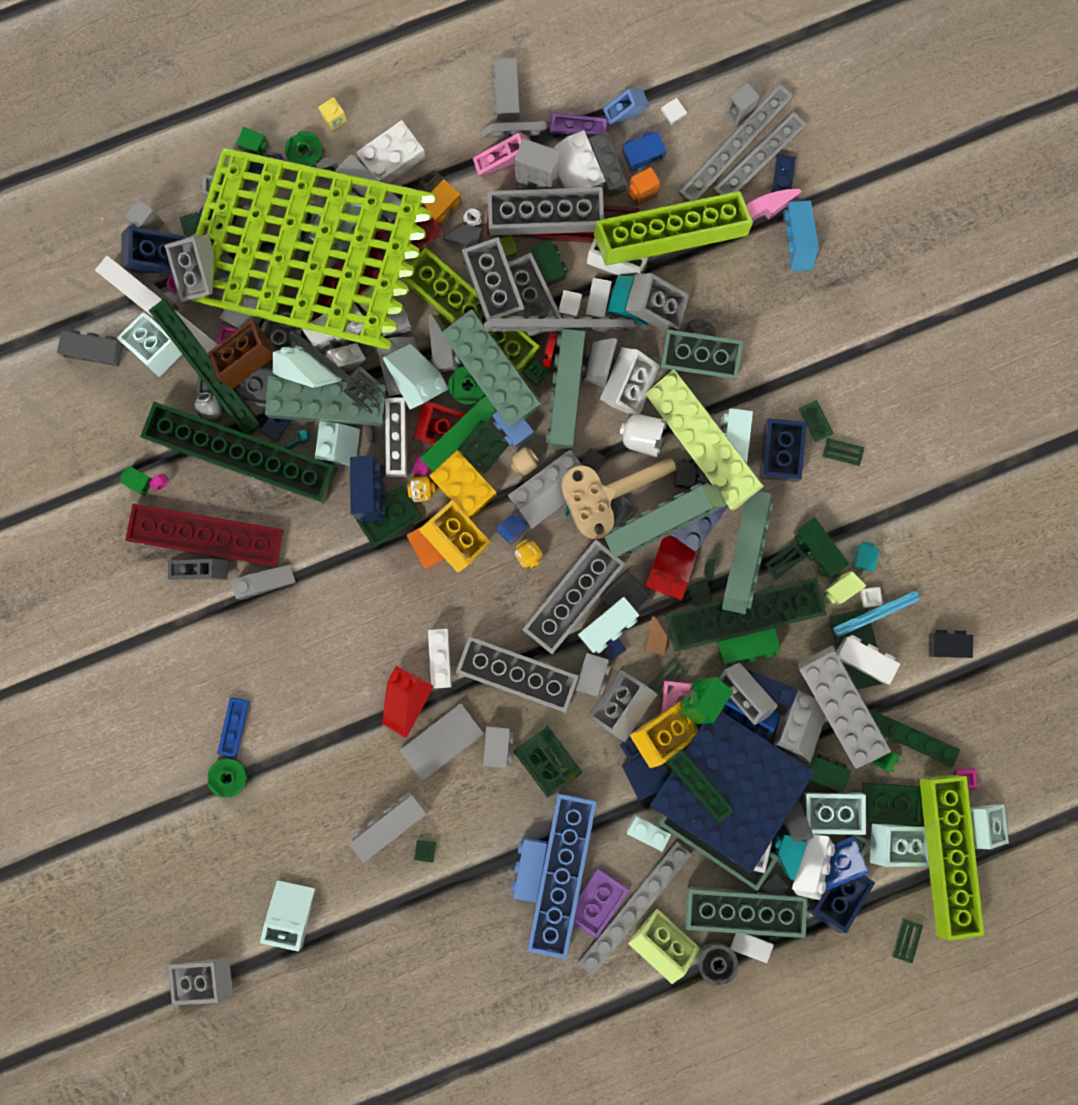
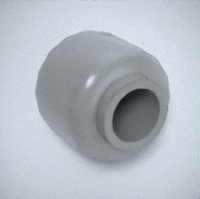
[194,392,223,422]

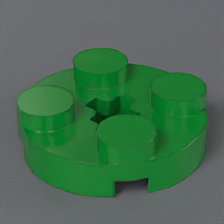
[285,131,324,168]
[449,366,485,404]
[208,758,248,797]

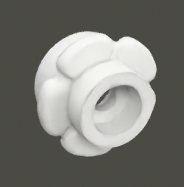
[463,208,482,227]

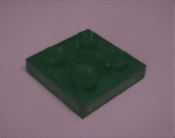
[457,420,509,474]

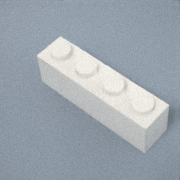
[385,398,407,477]

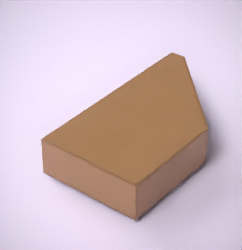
[645,616,668,655]

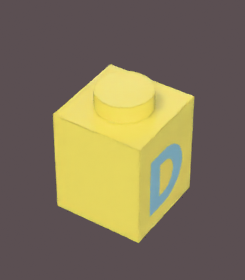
[318,97,347,131]

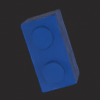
[622,131,667,172]

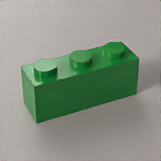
[717,628,781,667]

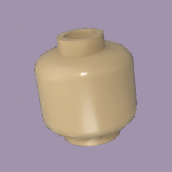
[511,447,540,475]

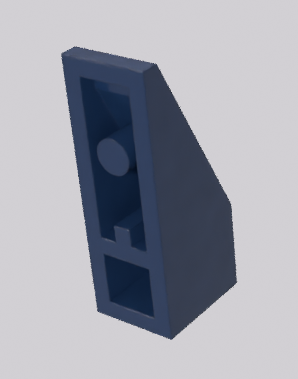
[746,669,798,707]

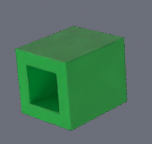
[236,127,268,156]
[120,466,152,496]

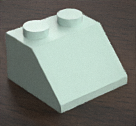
[315,421,361,466]
[970,804,1009,849]

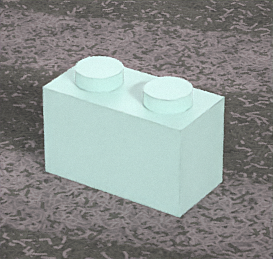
[626,814,671,852]

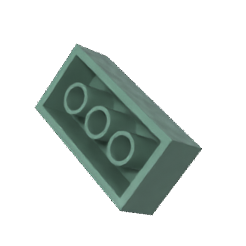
[660,329,743,380]

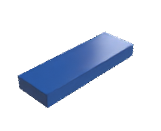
[217,697,250,758]

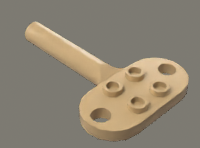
[561,457,676,539]

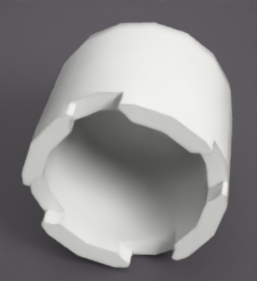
[620,414,667,457]

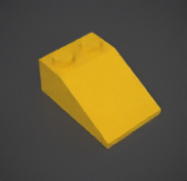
[630,701,699,768]

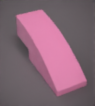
[746,189,802,222]

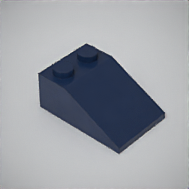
[121,226,185,273]
[807,875,875,934]

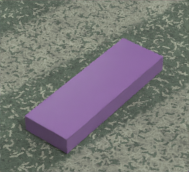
[550,113,608,138]

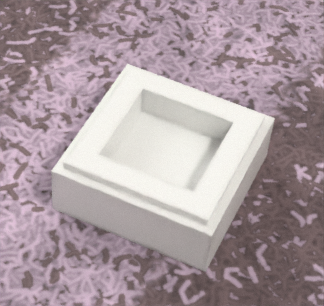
[661,98,687,125]
[860,587,883,608]

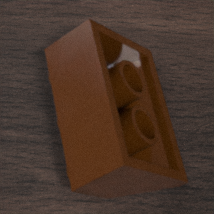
[208,319,275,389]

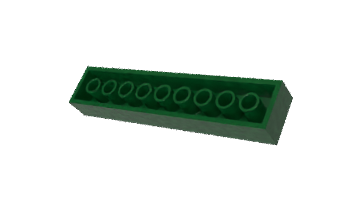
[140,401,337,504]

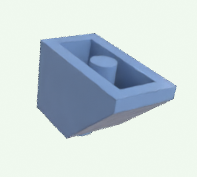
[603,88,649,125]

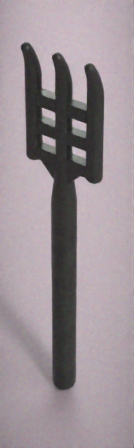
[289,331,388,414]

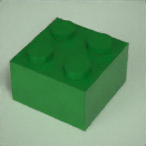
[678,677,733,724]

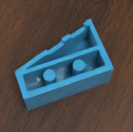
[783,200,819,271]

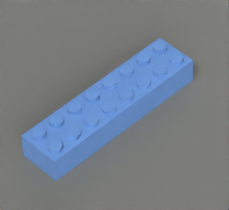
[527,792,597,959]

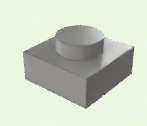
[316,157,338,172]

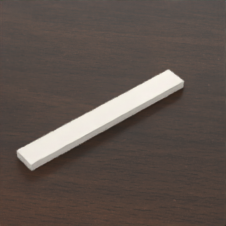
[95,256,218,354]

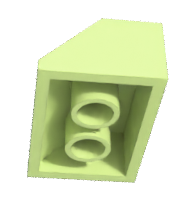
[628,908,700,984]

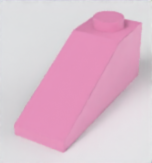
[473,133,531,176]

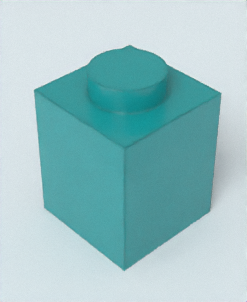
[852,542,879,572]

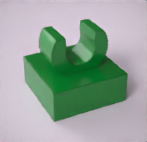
[523,358,549,386]
[872,751,899,773]

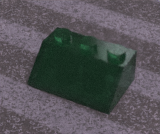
[513,725,582,798]

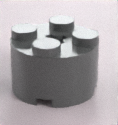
[696,940,738,986]

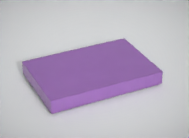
[573,867,630,939]

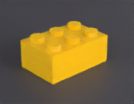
[429,450,497,519]
[419,500,491,573]

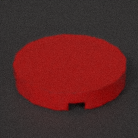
[543,332,559,369]

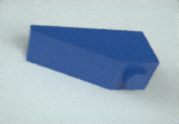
[496,515,527,546]

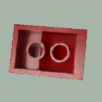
[413,402,480,456]
[644,536,700,601]
[382,666,434,738]

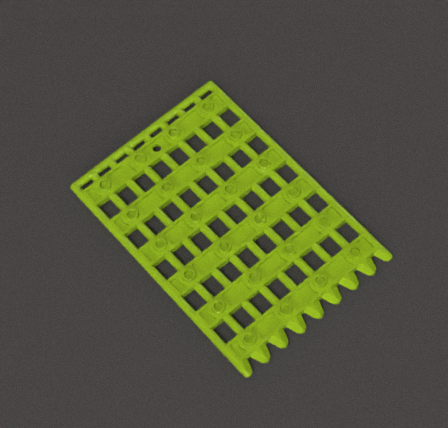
[177,148,437,350]

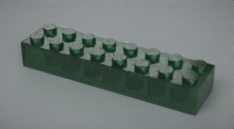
[664,577,827,652]

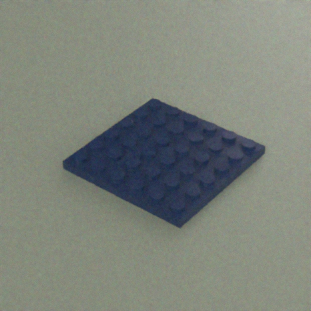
[650,711,815,874]

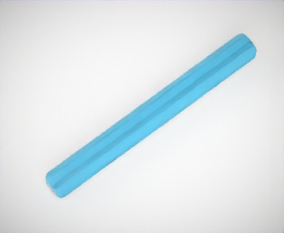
[833,591,920,637]

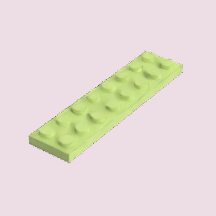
[645,370,764,511]

